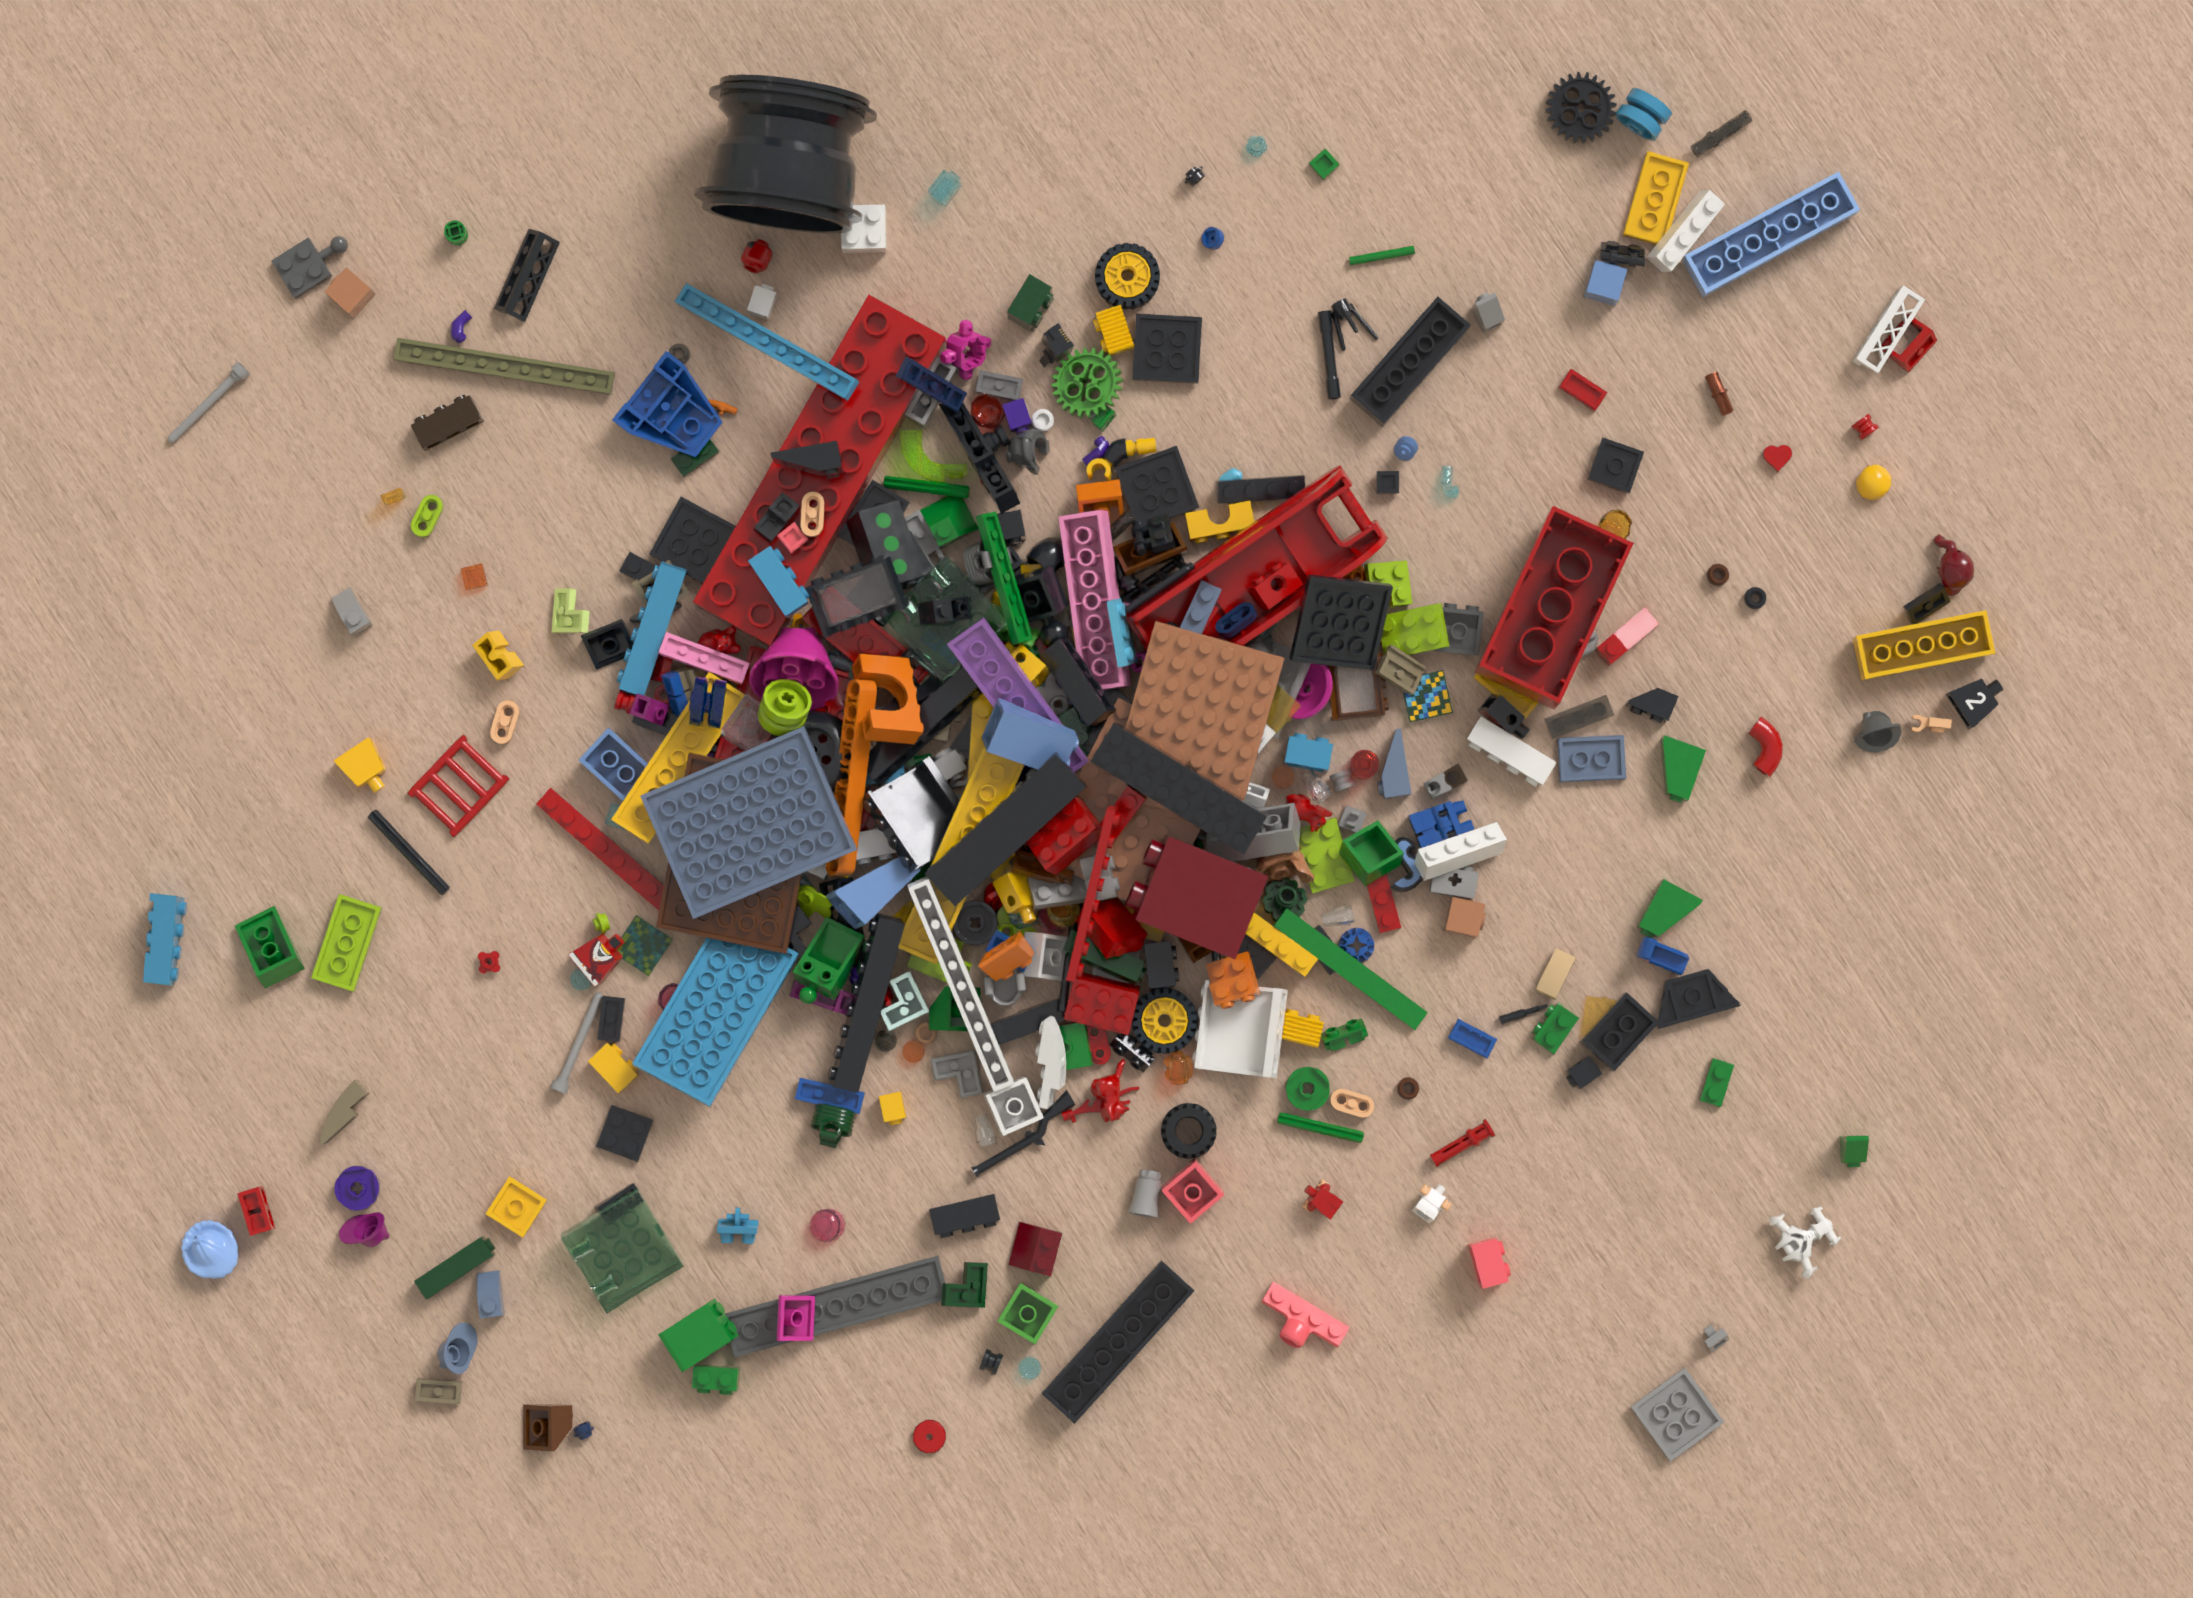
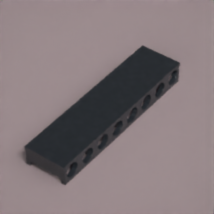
[925,752,1087,906]

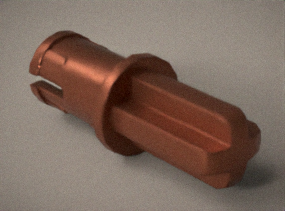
[1705,371,1733,416]

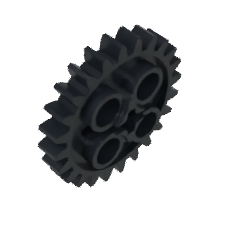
[1545,72,1617,144]

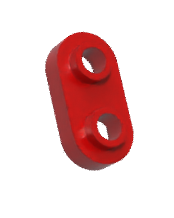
[1087,1025,1111,1065]

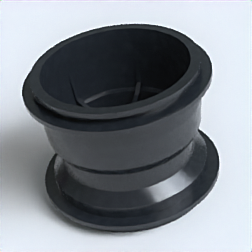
[694,74,877,233]

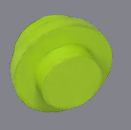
[592,913,610,934]

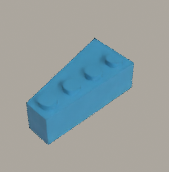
[143,893,187,986]

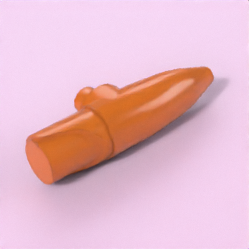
[708,399,738,415]

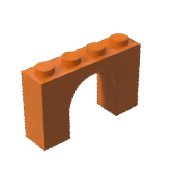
[852,654,924,744]

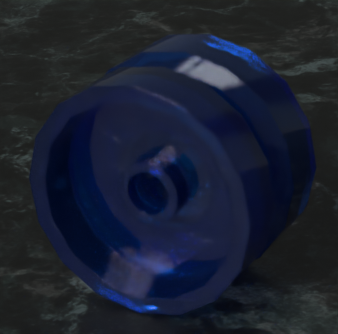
[689,677,727,729]

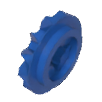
[1339,928,1375,963]

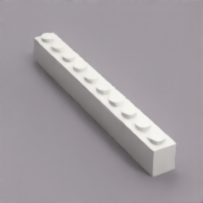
[907,877,1015,1092]

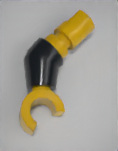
[1086,438,1157,481]

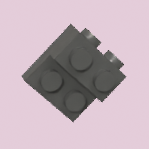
[1434,603,1484,656]

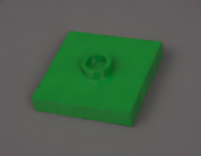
[1059,1023,1093,1070]

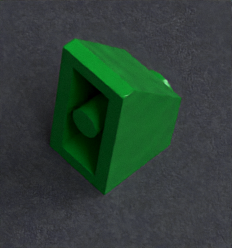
[1840,1135,1869,1167]

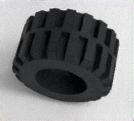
[1161,1103,1217,1159]

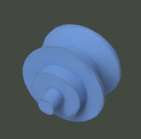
[1394,436,1418,461]

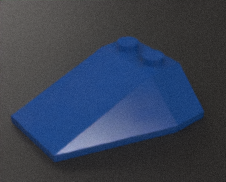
[612,351,723,457]

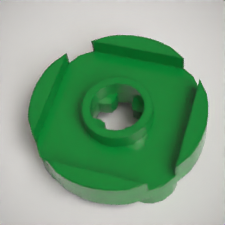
[1285,1067,1330,1111]

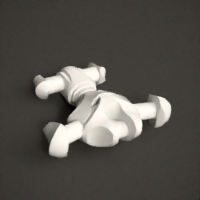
[1769,1206,1841,1279]

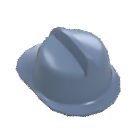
[437,1323,478,1374]

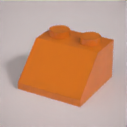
[1076,479,1126,532]
[978,931,1035,981]

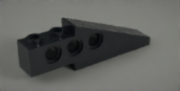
[939,403,1020,514]

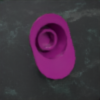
[339,1212,389,1248]

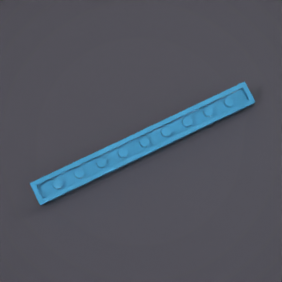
[675,283,859,401]

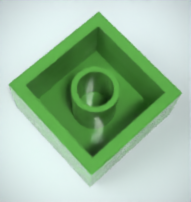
[997,1282,1059,1344]

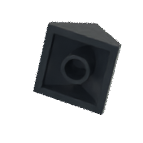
[581,619,633,670]

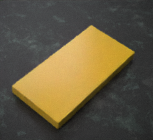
[1622,151,1689,245]

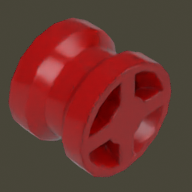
[1851,414,1879,441]
[614,689,636,714]

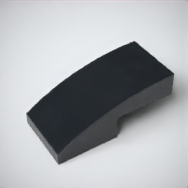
[753,492,800,544]

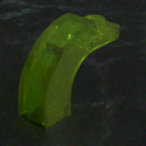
[900,430,968,483]

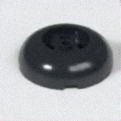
[773,711,851,794]

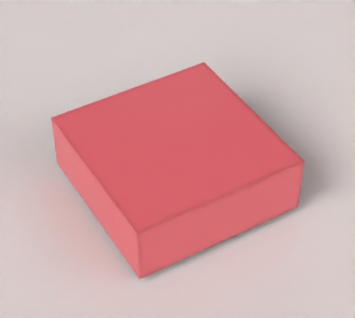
[777,522,808,554]

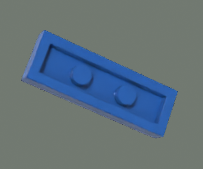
[795,1078,865,1114]

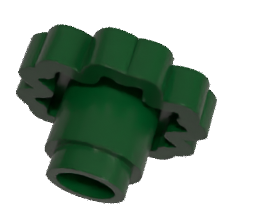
[1262,878,1308,921]

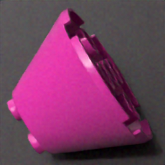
[749,627,839,711]

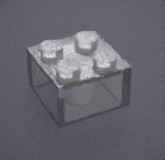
[720,693,774,751]

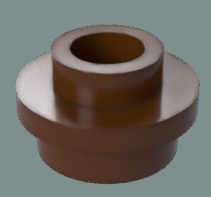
[1707,564,1729,586]
[1397,1077,1419,1100]

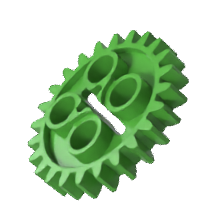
[1051,347,1123,419]

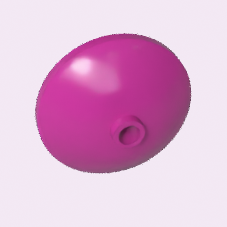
[1288,663,1333,720]

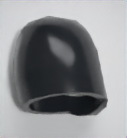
[1026,537,1065,572]

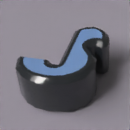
[1390,837,1423,892]

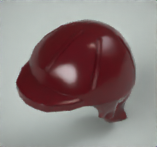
[1933,534,1974,596]

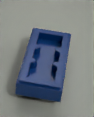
[1448,1019,1497,1059]

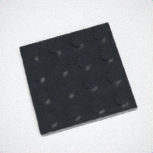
[1289,574,1393,670]

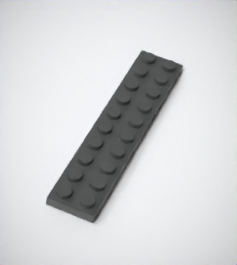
[725,1256,946,1357]

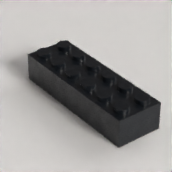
[1350,296,1471,427]

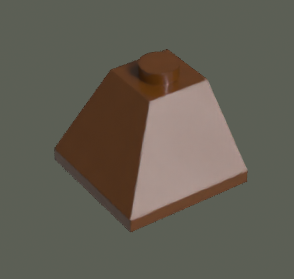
[523,1404,573,1452]

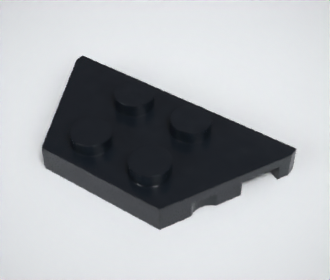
[1657,969,1741,1029]

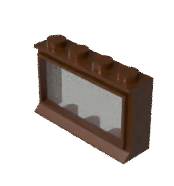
[1327,641,1389,721]

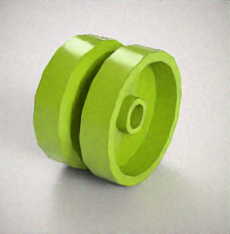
[757,679,812,737]

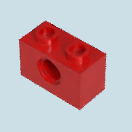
[1248,562,1303,610]

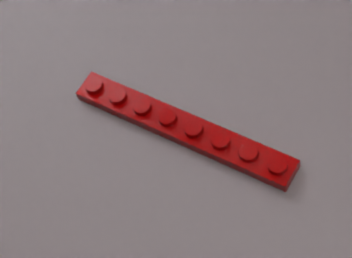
[536,788,664,910]
[1066,805,1120,982]

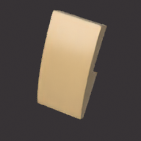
[1535,948,1576,1000]

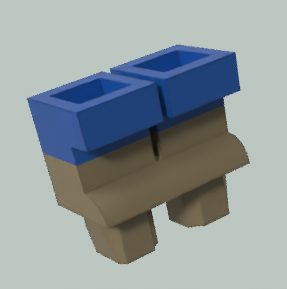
[661,666,705,716]

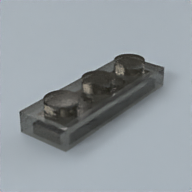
[1544,695,1614,739]

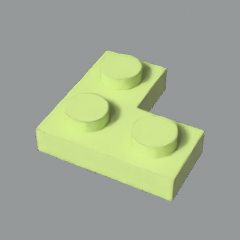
[551,588,590,633]

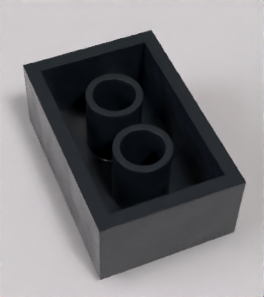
[1579,992,1659,1071]

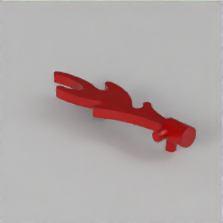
[1061,1087,1140,1123]

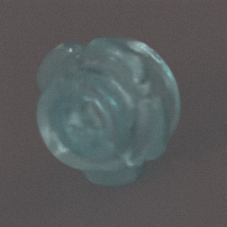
[1246,135,1268,157]

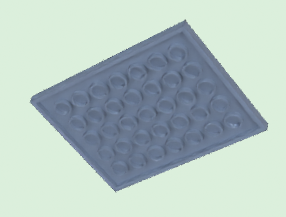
[640,726,857,919]

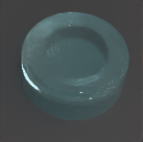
[570,968,592,990]
[1019,1357,1041,1379]

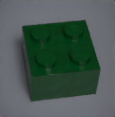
[1007,274,1054,332]

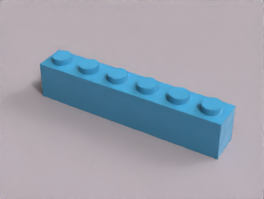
[616,561,687,695]

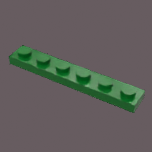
[975,511,1033,645]

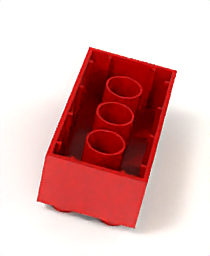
[1474,506,1634,710]

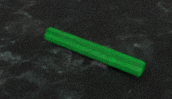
[883,476,970,498]
[1277,1112,1364,1143]

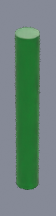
[1349,245,1415,266]

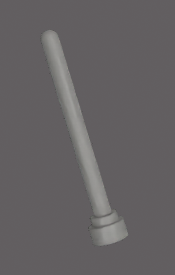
[167,362,250,443]
[550,993,602,1094]

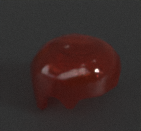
[971,394,1004,429]

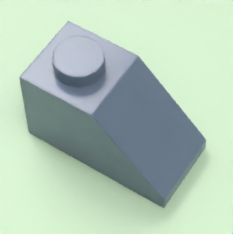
[477,1270,505,1318]

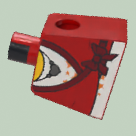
[568,934,624,987]

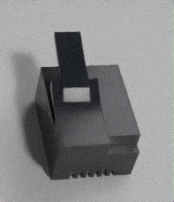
[1039,323,1074,367]

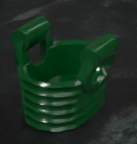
[810,1103,856,1148]

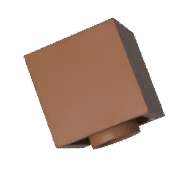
[324,267,375,319]
[1443,897,1486,938]

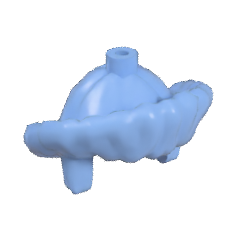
[181,1220,238,1279]

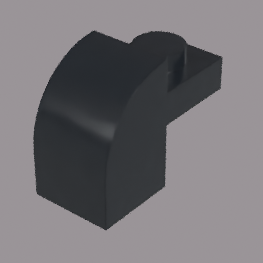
[789,905,812,957]

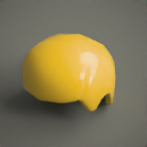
[1856,464,1891,500]

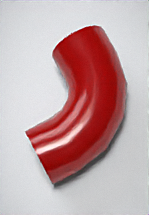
[1748,716,1783,778]

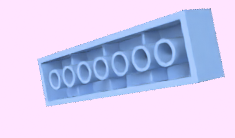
[1682,171,1860,298]

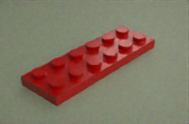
[801,586,931,696]

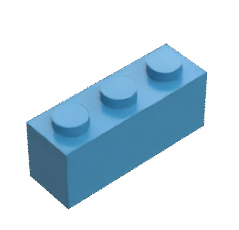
[748,546,809,618]

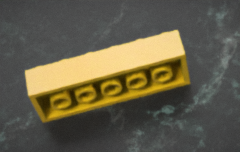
[1852,610,1995,681]

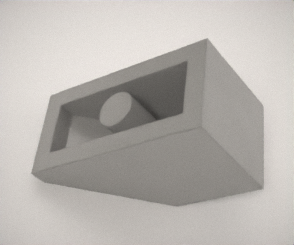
[331,587,373,636]

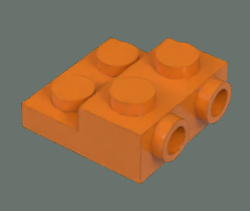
[1206,951,1261,1009]

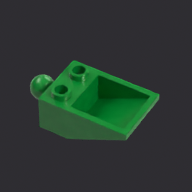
[793,917,865,1004]

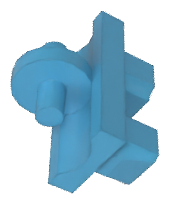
[717,1207,759,1244]

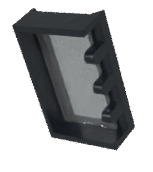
[805,554,910,638]

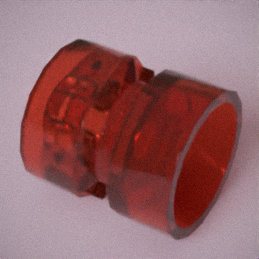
[1349,750,1379,780]

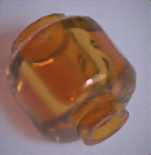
[1163,1051,1193,1085]

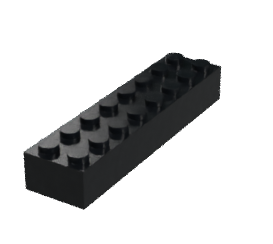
[1090,722,1268,855]
[1041,1260,1195,1424]

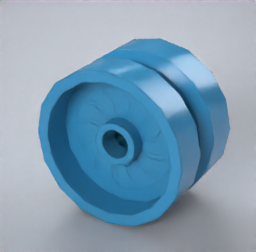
[1615,88,1673,141]

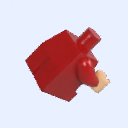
[1302,1180,1343,1220]

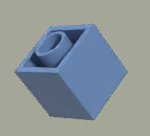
[1583,260,1627,306]

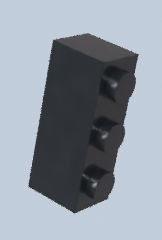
[929,1194,1001,1238]

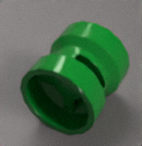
[444,220,468,246]

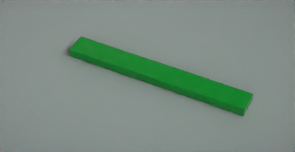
[1273,908,1428,1030]

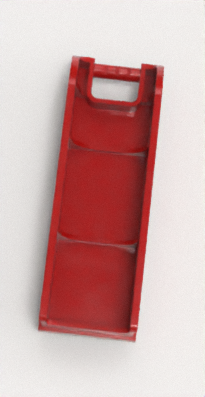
[1126,465,1388,652]

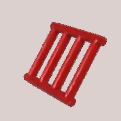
[407,735,510,837]

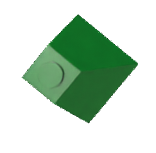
[920,496,979,549]
[929,986,981,1032]

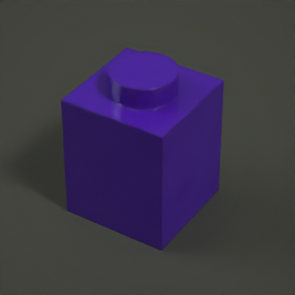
[1002,398,1032,434]

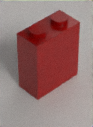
[1077,897,1147,959]

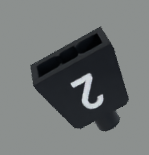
[1946,678,2003,730]

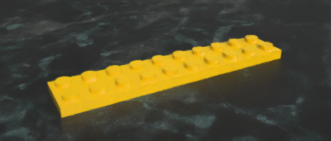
[899,746,1024,964]

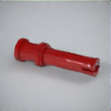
[1430,1119,1496,1167]

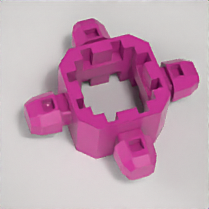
[940,320,991,380]

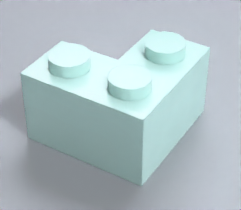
[881,971,930,1031]

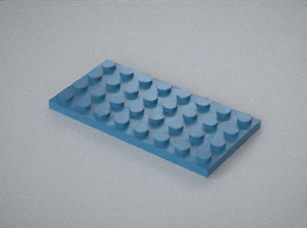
[632,938,799,1107]

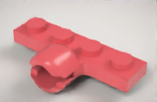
[1261,1282,1350,1348]

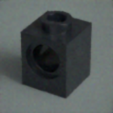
[1566,1056,1602,1089]

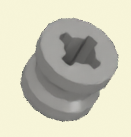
[1329,769,1356,793]

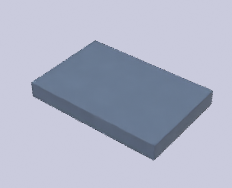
[1557,735,1626,783]

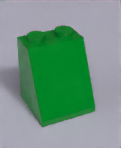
[658,1298,739,1372]

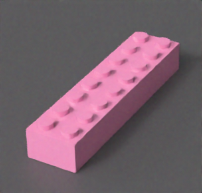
[1059,510,1131,690]

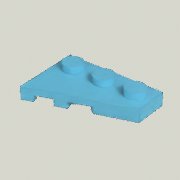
[1106,598,1138,667]

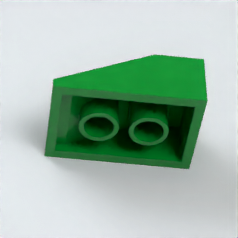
[234,906,305,989]

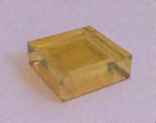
[380,487,406,505]

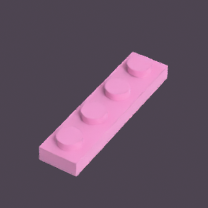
[658,632,750,685]

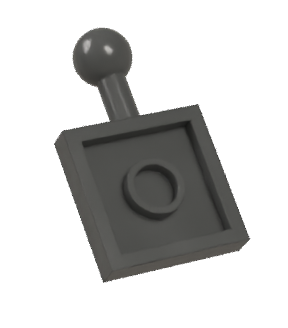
[271,236,348,299]

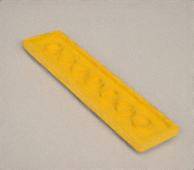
[611,672,746,844]

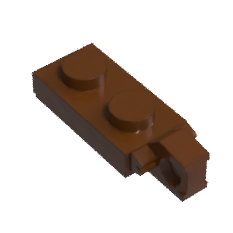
[1011,850,1074,885]

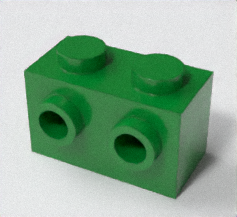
[692,1365,740,1395]

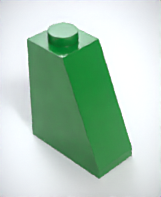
[1660,735,1706,803]
[1637,879,1703,938]

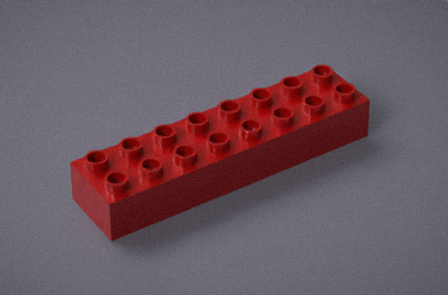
[693,294,946,647]

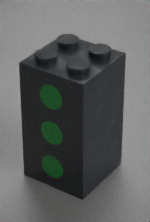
[846,500,924,598]

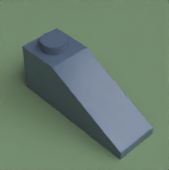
[1377,728,1411,799]

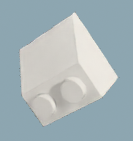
[1021,932,1067,981]

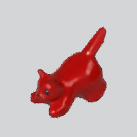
[697,626,741,654]
[1285,794,1333,832]
[1090,1059,1130,1123]

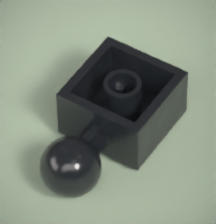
[1015,565,1068,647]

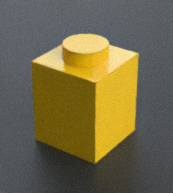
[879,1091,907,1126]

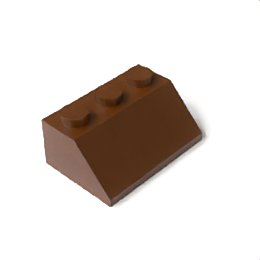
[1113,521,1187,577]

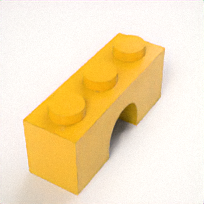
[1185,501,1254,544]

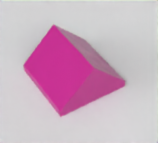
[777,1294,815,1341]

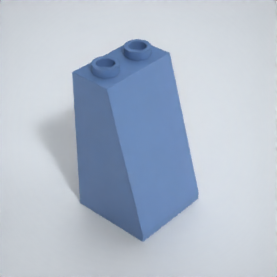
[981,698,1079,769]
[826,857,920,929]

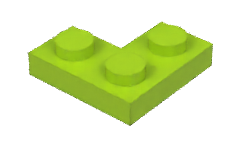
[1364,560,1413,607]

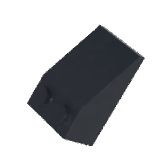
[771,441,844,479]

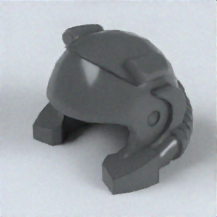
[1006,429,1050,475]

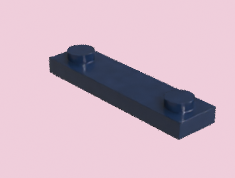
[896,357,967,412]

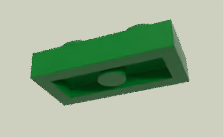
[1699,1058,1734,1107]

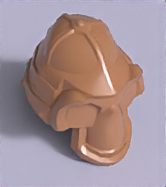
[1256,846,1314,883]

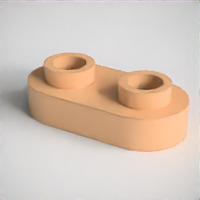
[801,492,825,537]
[490,700,520,744]
[1330,1089,1374,1117]

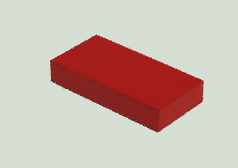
[1558,369,1608,412]

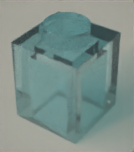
[928,170,962,207]

